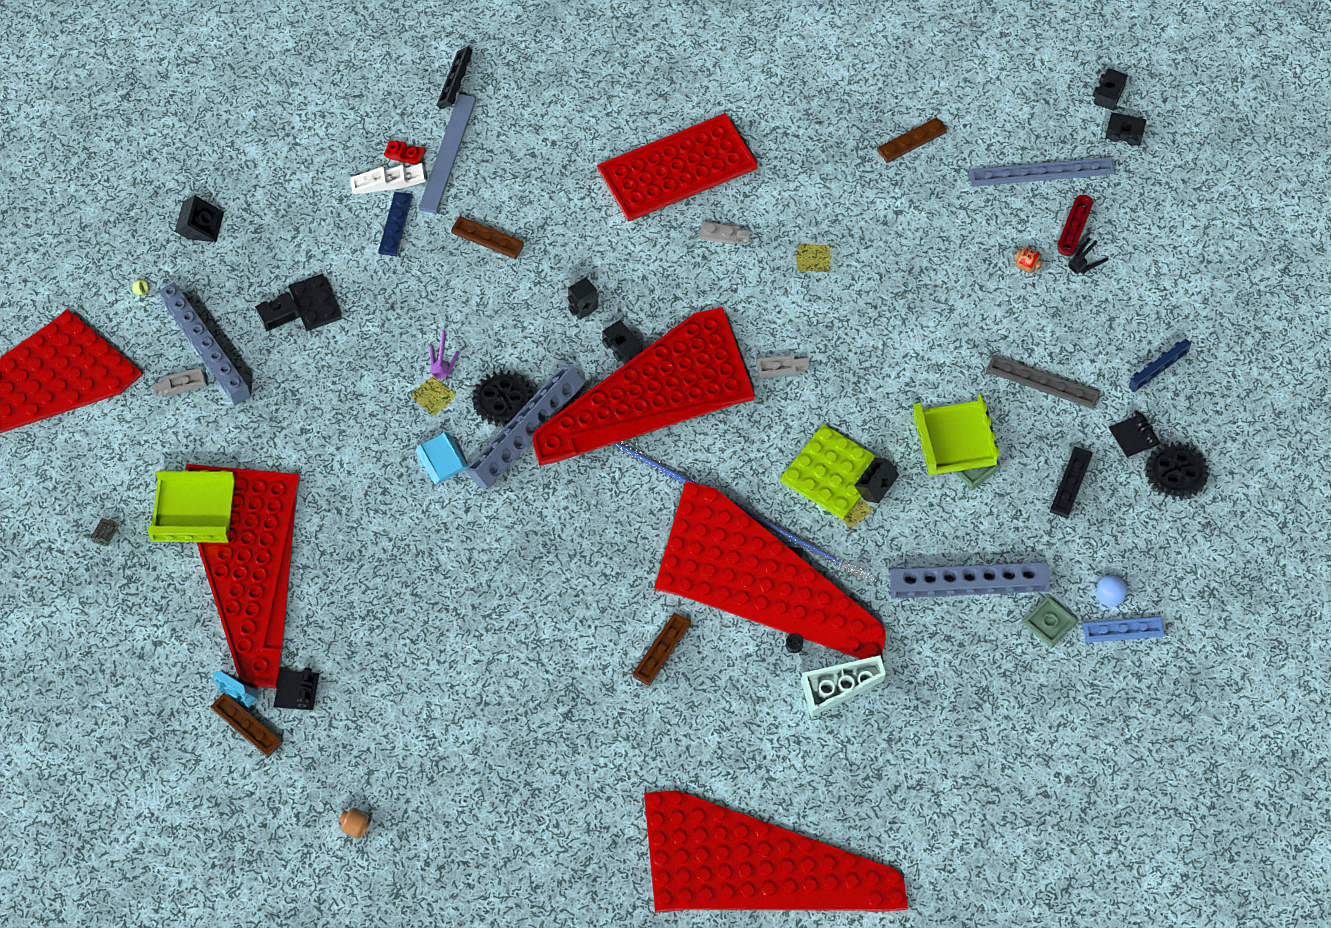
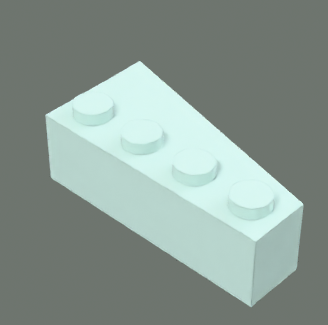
[801,656,886,717]

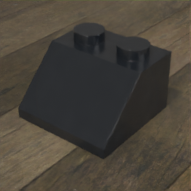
[174,195,224,242]

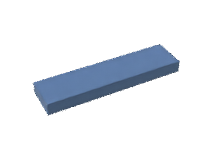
[1082,616,1165,643]

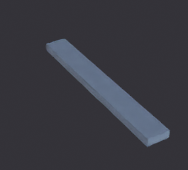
[419,94,476,214]
[969,157,1115,187]

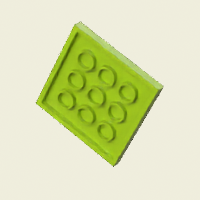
[780,424,879,521]

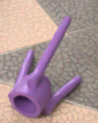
[430,330,459,379]

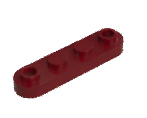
[1057,195,1093,256]

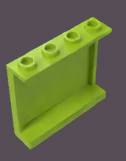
[913,393,1000,476]
[148,470,236,543]

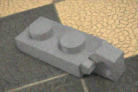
[699,221,751,245]
[757,355,810,379]
[152,368,207,397]

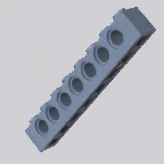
[158,282,251,406]
[465,365,585,488]
[889,561,1051,599]

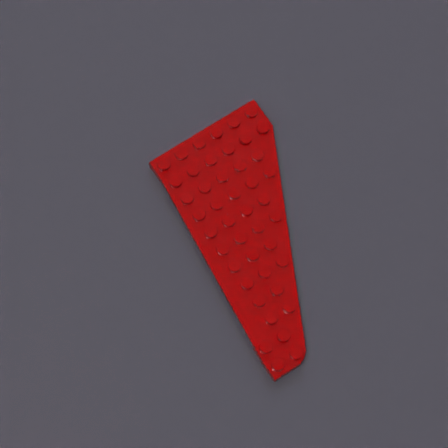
[532,307,755,466]
[0,309,142,433]
[185,464,300,689]
[654,481,886,660]
[644,790,908,913]

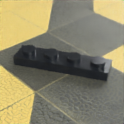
[436,46,473,109]
[1050,446,1093,519]

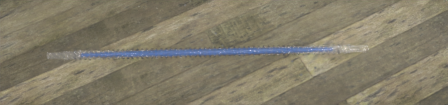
[608,441,878,585]

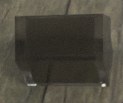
[91,518,119,547]

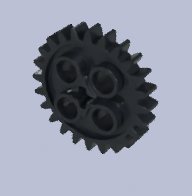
[472,370,533,427]
[1145,442,1209,501]

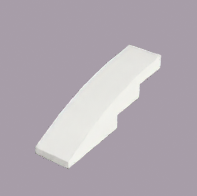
[350,163,426,194]

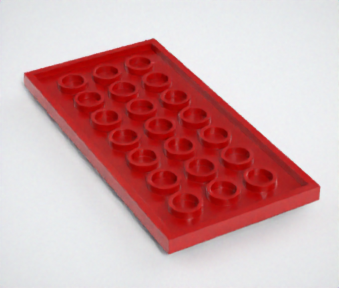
[597,113,758,222]

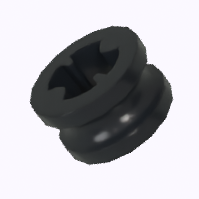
[786,634,804,653]

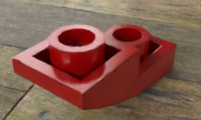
[384,141,426,165]

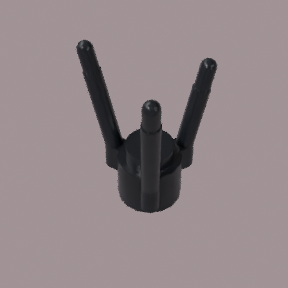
[1068,238,1109,275]

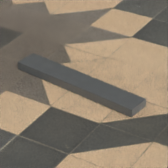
[986,355,1100,410]

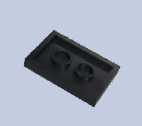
[288,274,341,332]

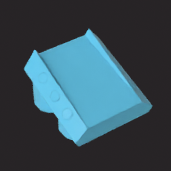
[416,432,468,485]
[213,671,259,708]

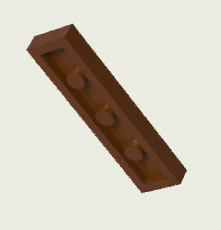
[877,117,947,163]
[451,216,524,260]
[632,612,691,687]
[210,692,282,758]

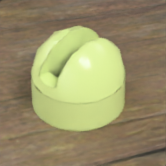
[132,280,149,295]

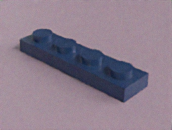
[378,192,413,257]
[1129,339,1191,393]

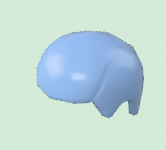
[1096,575,1127,607]

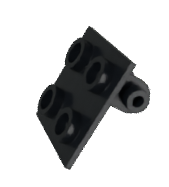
[1108,410,1161,458]
[273,667,319,711]

